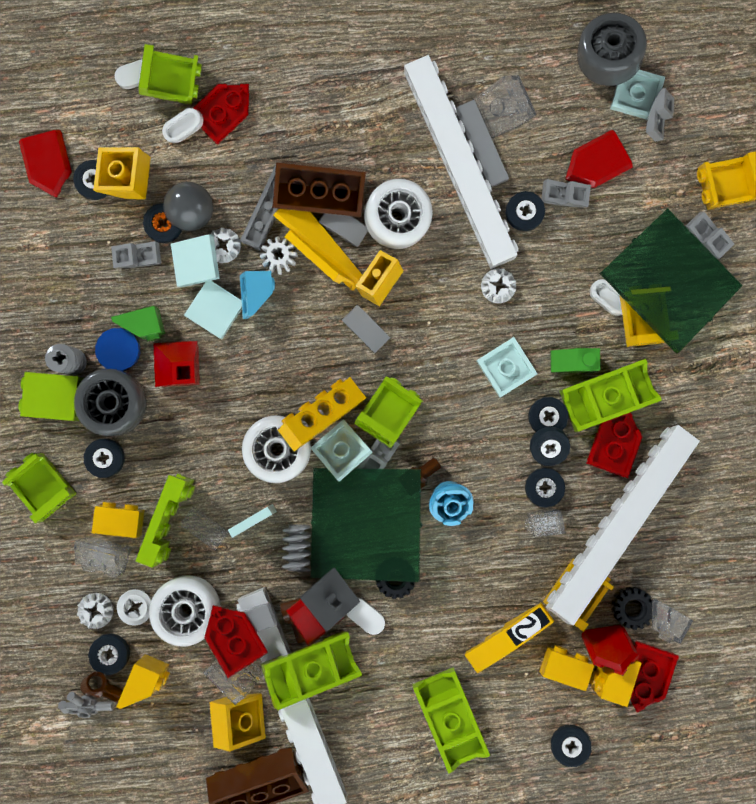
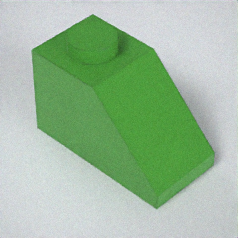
[111,306,165,342]
[550,348,600,373]

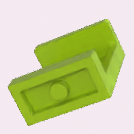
[138,44,202,105]
[18,372,84,421]
[354,376,423,448]
[2,453,77,524]

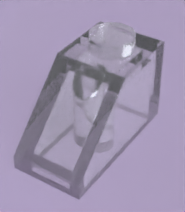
[525,508,566,537]
[652,598,693,644]

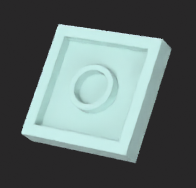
[610,70,665,120]
[171,234,220,288]
[184,281,242,340]
[476,337,537,398]
[311,419,373,482]
[228,504,277,538]

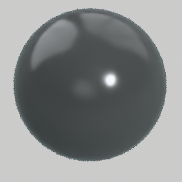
[163,181,213,231]

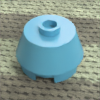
[429,481,473,526]

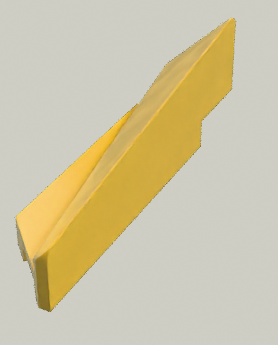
[273,209,362,291]

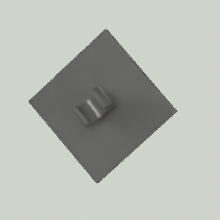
[299,568,360,632]

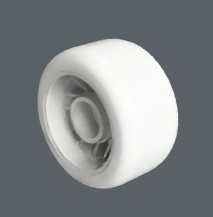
[364,179,433,249]
[242,415,311,483]
[149,575,221,647]

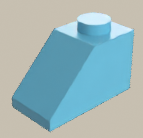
[240,271,275,319]

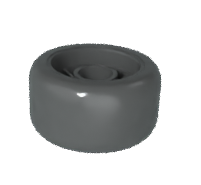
[577,13,647,86]
[74,368,147,436]

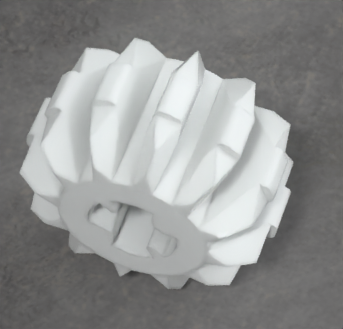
[260,236,298,275]

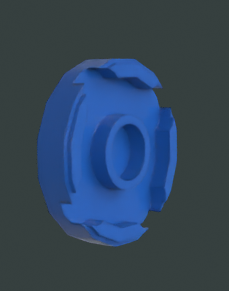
[95,328,140,371]

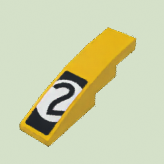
[465,603,554,673]

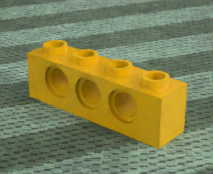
[278,377,366,452]

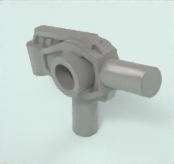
[58,692,114,718]

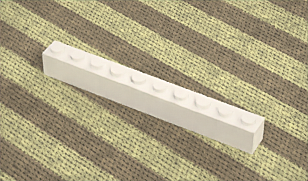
[404,55,518,269]
[546,425,700,626]
[236,587,348,804]

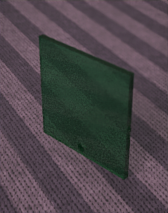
[599,208,743,354]
[311,468,422,582]

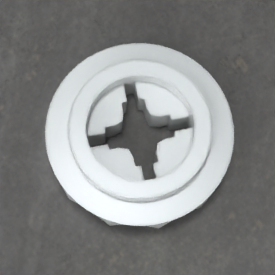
[210,228,241,263]
[481,268,516,303]
[117,589,151,626]
[77,593,113,629]

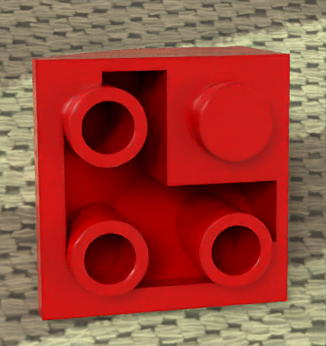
[153,341,200,387]

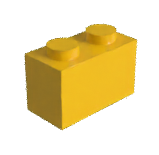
[355,250,404,306]
[91,502,145,538]
[539,645,594,691]

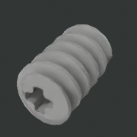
[45,344,87,375]
[282,524,311,571]

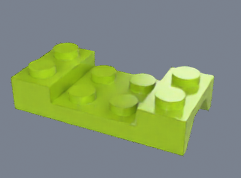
[559,359,662,432]
[135,474,195,568]
[260,631,362,710]
[413,667,490,774]

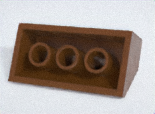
[273,160,366,217]
[206,747,309,804]

